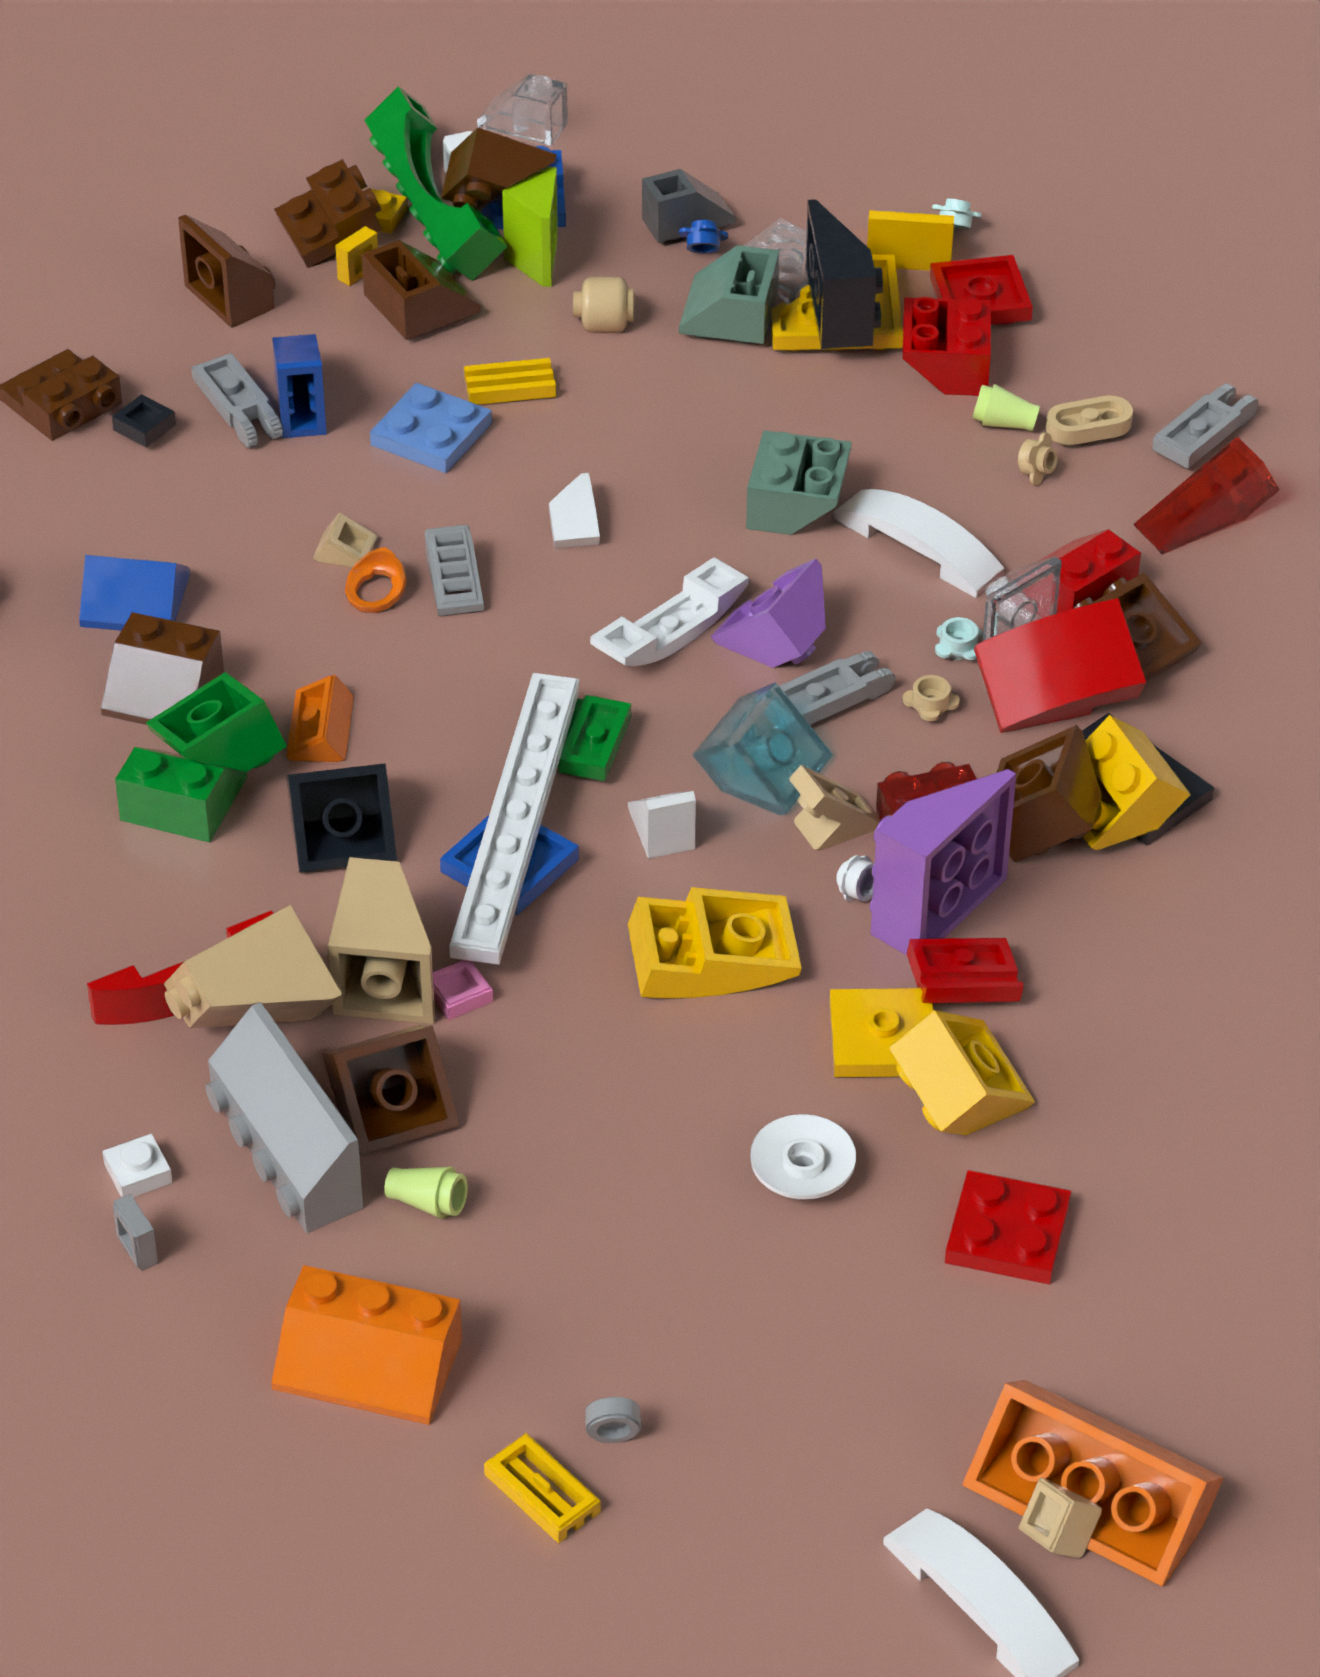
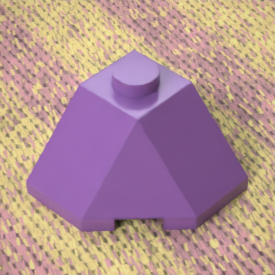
[711,559,826,668]

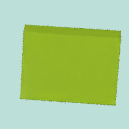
[502,167,558,287]

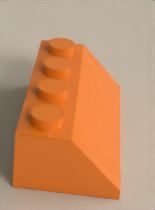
[962,1380,1224,1586]

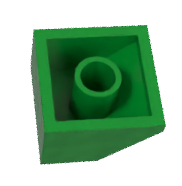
[146,672,287,772]
[115,747,247,843]

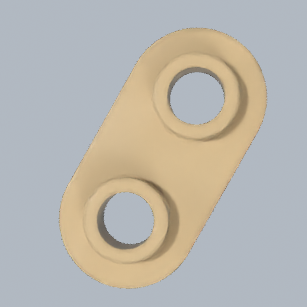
[1046,395,1133,446]

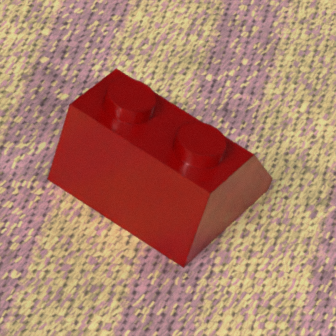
[1007,529,1141,616]

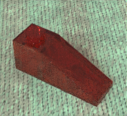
[1133,436,1280,555]

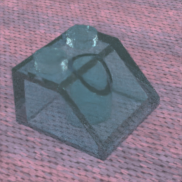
[692,682,833,816]

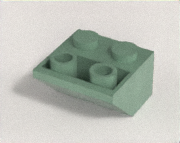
[679,245,779,344]
[746,430,852,535]

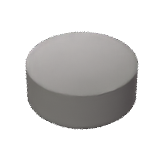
[585,1397,642,1443]

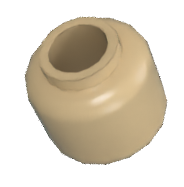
[573,277,635,333]

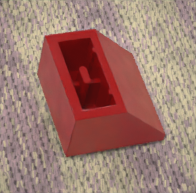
[902,296,991,396]

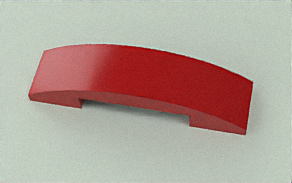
[87,910,274,1025]

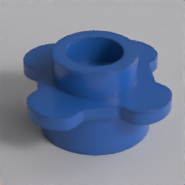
[679,220,728,254]

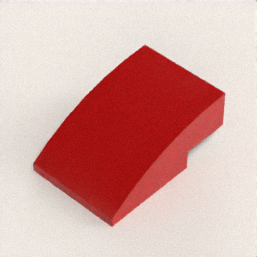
[974,598,1146,733]

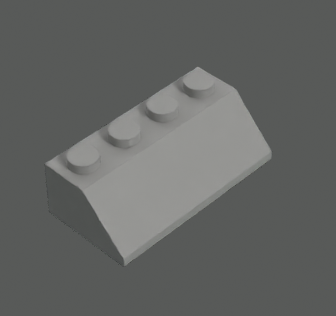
[205,1002,363,1233]

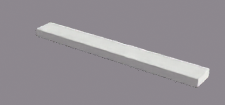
[449,673,580,965]

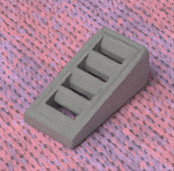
[425,525,484,616]

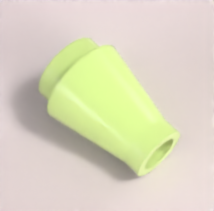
[972,384,1040,431]
[384,1167,468,1219]

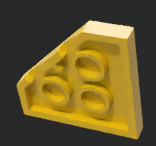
[771,254,903,351]

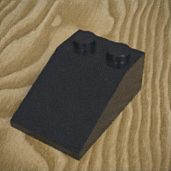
[805,199,883,349]

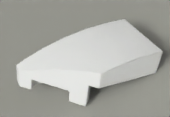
[549,473,600,549]

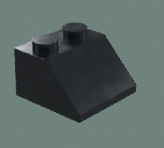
[286,763,397,872]

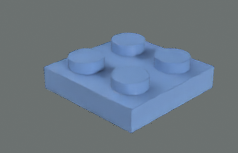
[370,383,492,473]

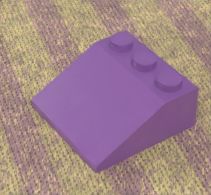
[870,769,1016,955]

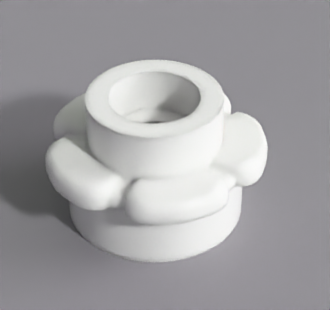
[836,855,874,902]

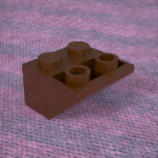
[362,240,481,340]

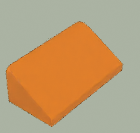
[286,674,354,762]

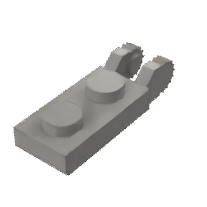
[191,353,283,448]
[1152,383,1259,469]
[762,650,896,734]

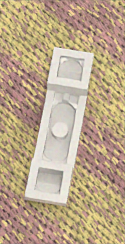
[833,489,1004,598]
[590,557,749,666]
[883,1508,1079,1677]

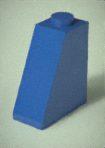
[272,334,327,438]

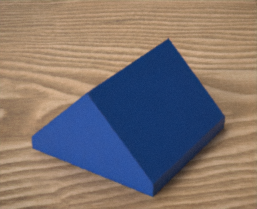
[79,555,190,631]

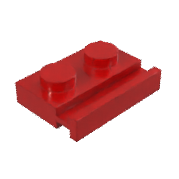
[906,938,1024,1003]

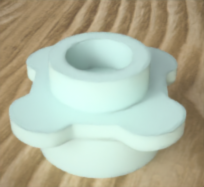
[932,198,982,229]
[935,617,983,660]

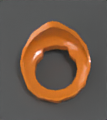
[344,547,407,613]

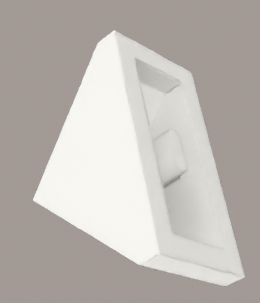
[627,791,696,859]

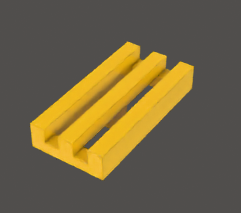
[464,358,556,405]
[484,1433,601,1544]

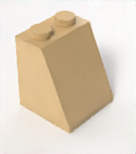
[328,857,435,1024]
[164,905,342,1028]

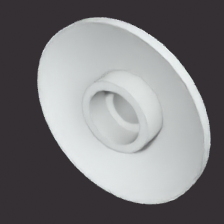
[750,1114,856,1199]

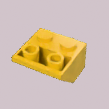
[1083,715,1191,850]

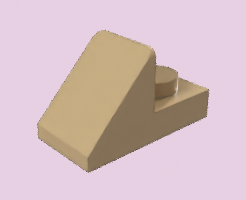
[789,765,880,851]

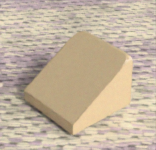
[312,512,378,568]
[1018,1477,1102,1558]

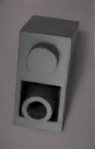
[642,169,735,243]

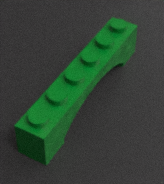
[364,86,508,281]

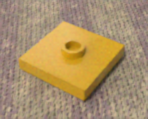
[829,988,933,1077]

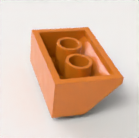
[271,1265,462,1425]

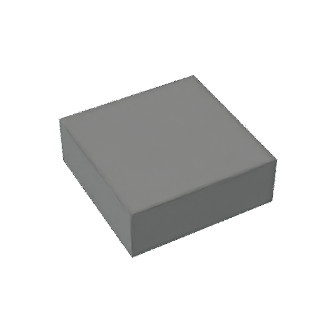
[112,1194,158,1271]

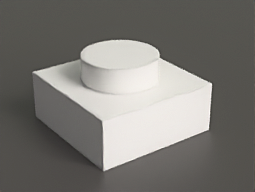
[102,1133,172,1197]

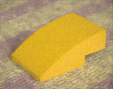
[628,887,802,998]

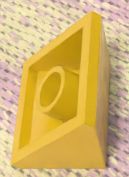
[867,210,954,271]

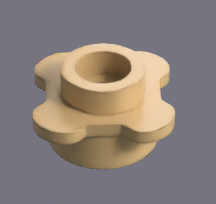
[1018,432,1057,486]
[903,675,960,721]

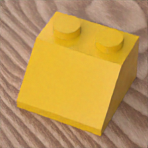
[889,1010,1035,1136]

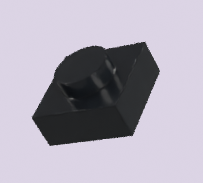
[112,394,176,447]

